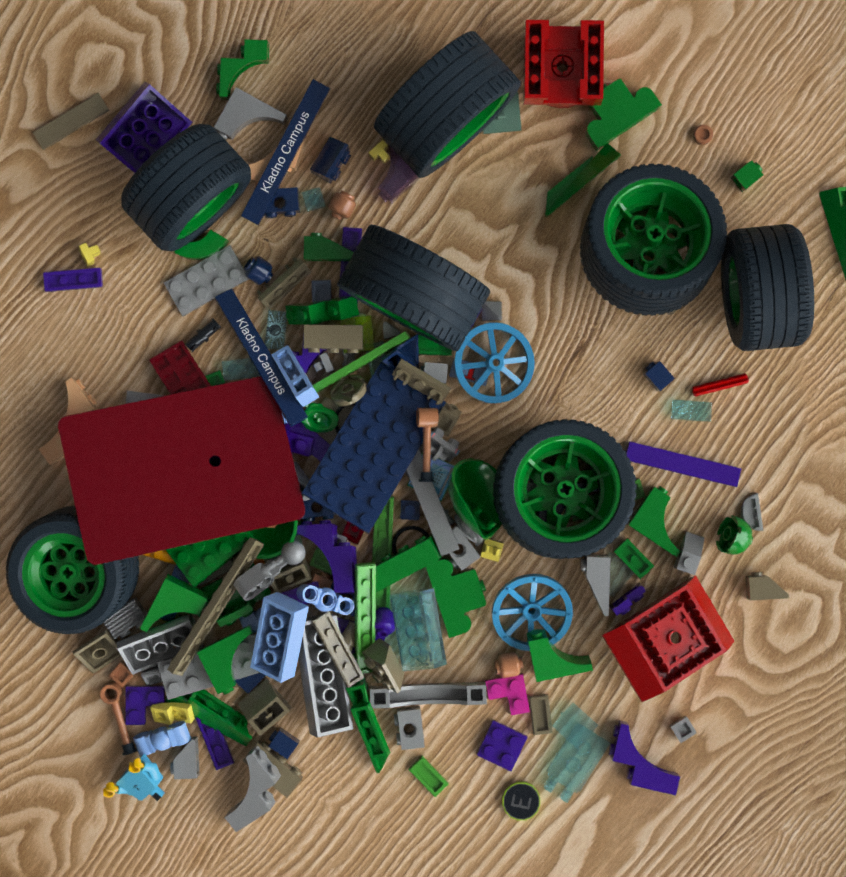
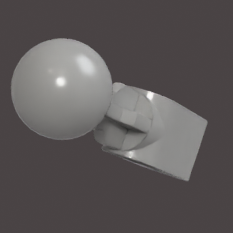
[233,540,306,601]

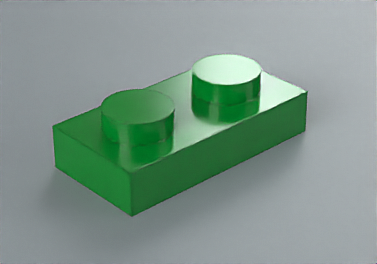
[613,538,654,579]

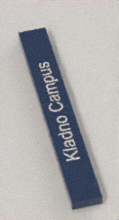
[241,79,330,226]
[215,289,308,427]

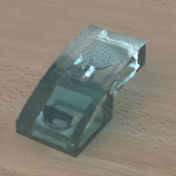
[671,400,712,422]

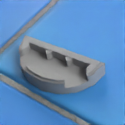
[741,493,763,531]

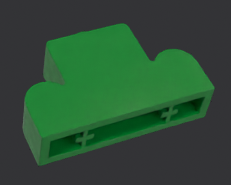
[586,79,662,151]
[426,558,486,638]

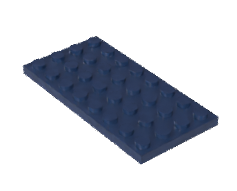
[301,362,446,534]

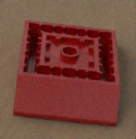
[602,575,735,702]

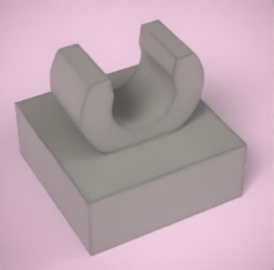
[313,352,335,373]

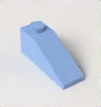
[271,345,319,407]

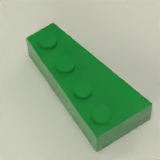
[376,533,441,592]

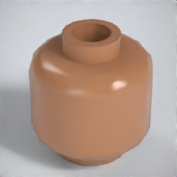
[328,190,356,221]
[494,652,523,678]

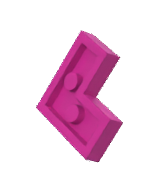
[485,673,530,715]

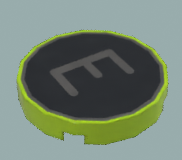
[502,781,540,820]

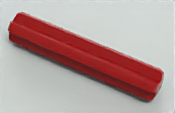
[692,373,749,397]

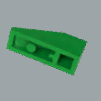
[304,233,354,261]

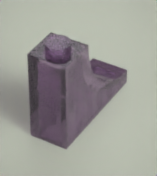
[378,142,420,204]

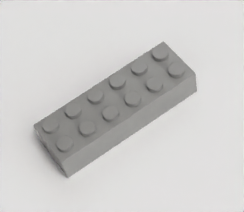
[298,614,354,738]

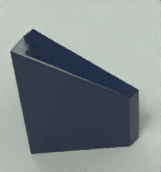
[381,334,419,371]

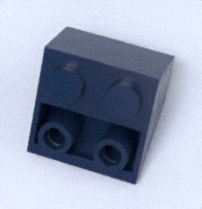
[310,137,351,184]

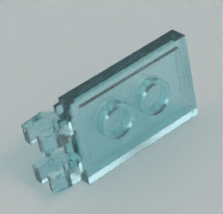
[543,722,610,803]

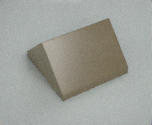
[73,629,121,674]

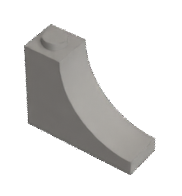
[214,87,288,140]

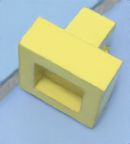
[368,140,390,164]
[79,243,101,267]
[480,539,504,562]

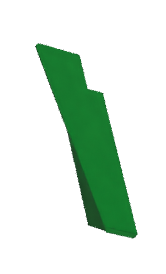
[545,143,621,218]
[819,187,846,280]
[346,681,390,774]
[165,689,252,746]

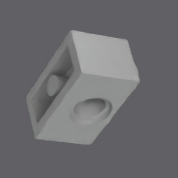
[449,526,480,570]
[394,706,425,750]

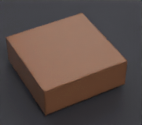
[108,661,135,688]

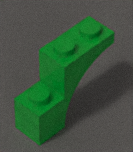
[216,39,269,100]
[285,296,359,325]

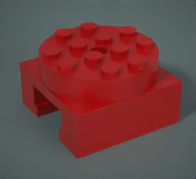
[523,20,604,108]

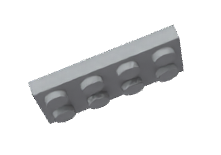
[164,245,249,317]

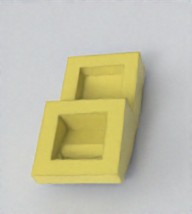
[150,702,195,725]

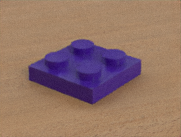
[477,720,528,771]

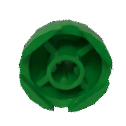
[716,515,753,555]

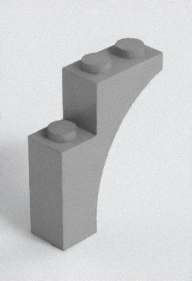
[224,745,281,832]

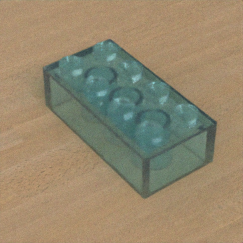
[390,588,447,671]

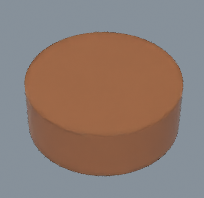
[693,125,713,145]

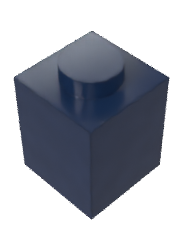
[643,361,675,392]
[268,728,300,760]

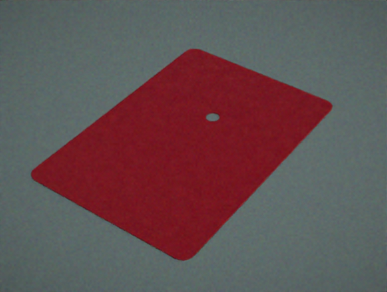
[58,376,305,565]

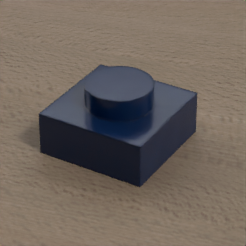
[400,500,420,520]

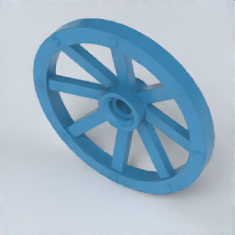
[454,323,535,403]
[492,574,573,651]

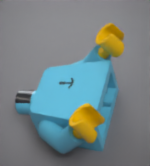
[103,754,165,801]

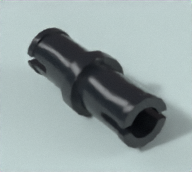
[184,319,221,353]

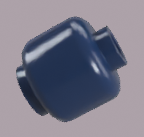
[244,256,273,285]

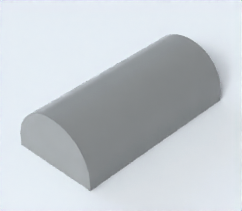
[117,613,204,675]

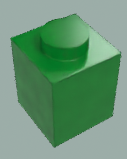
[730,160,764,192]

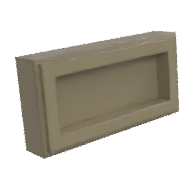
[529,694,553,735]

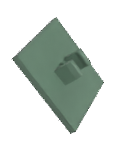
[483,92,521,134]

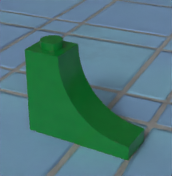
[627,486,681,557]
[140,574,210,632]
[197,624,254,695]
[526,629,593,682]

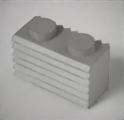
[103,597,147,639]

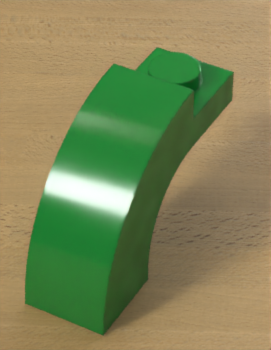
[174,230,229,260]

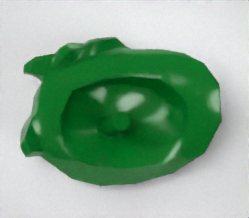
[301,403,339,433]

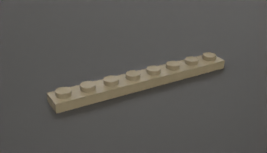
[167,537,264,676]

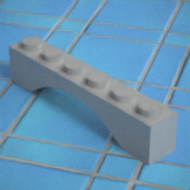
[370,682,487,709]

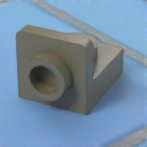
[433,403,462,437]

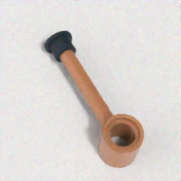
[416,408,439,482]
[100,681,137,756]

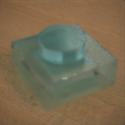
[302,187,326,212]

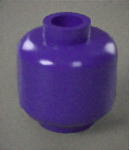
[375,607,396,637]

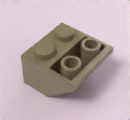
[362,638,405,694]
[238,679,292,736]

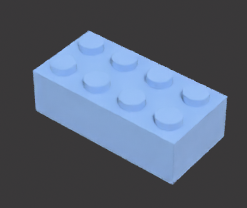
[250,592,309,683]

